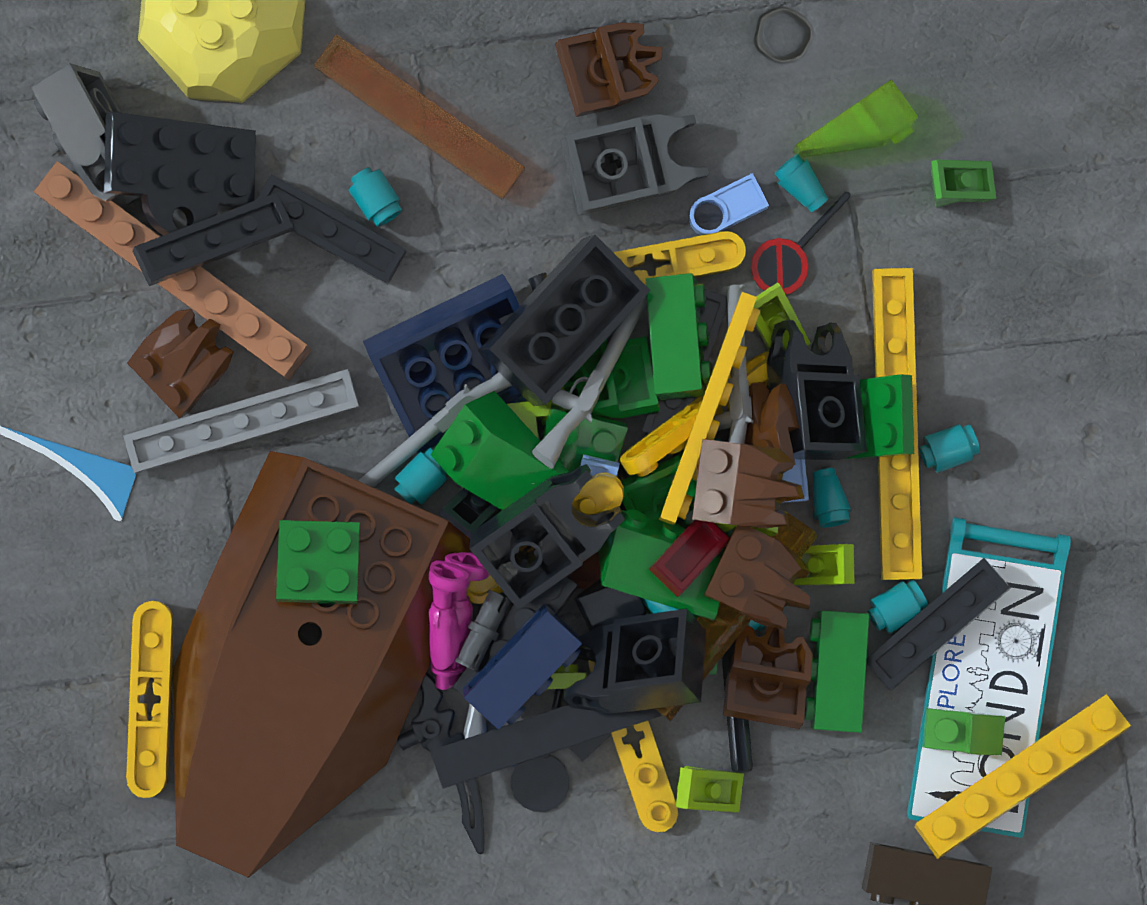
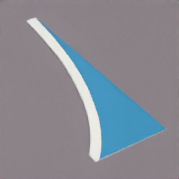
[0,426,136,521]

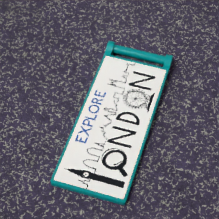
[907,517,1071,838]

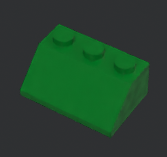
[598,509,726,620]

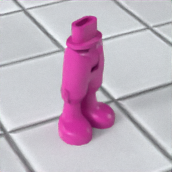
[429,552,490,690]

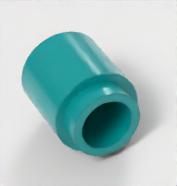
[348,167,403,227]
[919,424,980,473]
[395,448,448,505]
[867,580,928,634]

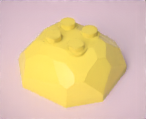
[138,0,305,103]

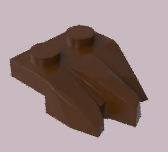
[555,22,663,117]
[127,309,234,419]
[728,382,799,465]
[692,439,805,528]
[704,525,810,630]
[723,624,813,729]

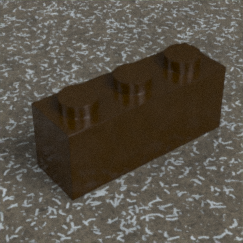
[862,842,992,905]

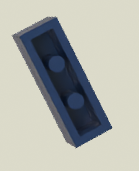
[462,603,582,730]

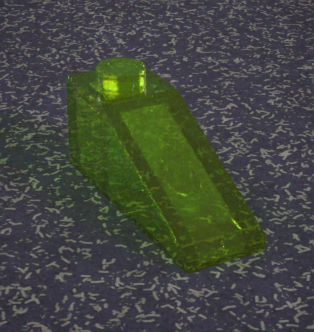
[793,79,918,158]

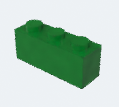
[646,273,712,400]
[805,610,869,733]

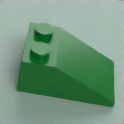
[430,391,568,510]

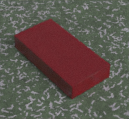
[649,520,730,597]

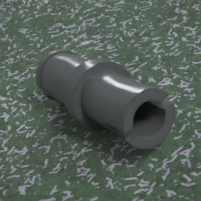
[455,590,511,672]

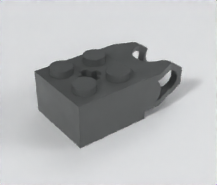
[31,63,141,205]
[560,114,709,216]

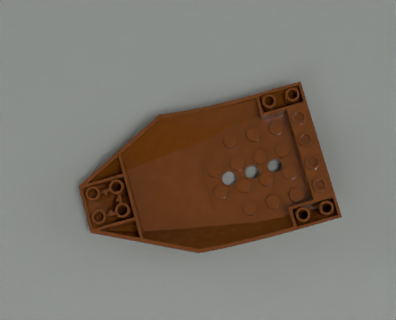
[173,451,473,878]

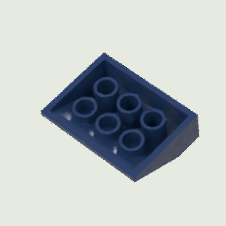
[363,274,528,454]

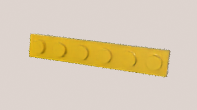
[659,292,760,525]
[914,694,1131,859]

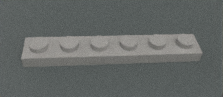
[123,369,360,474]

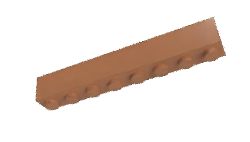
[34,161,312,381]

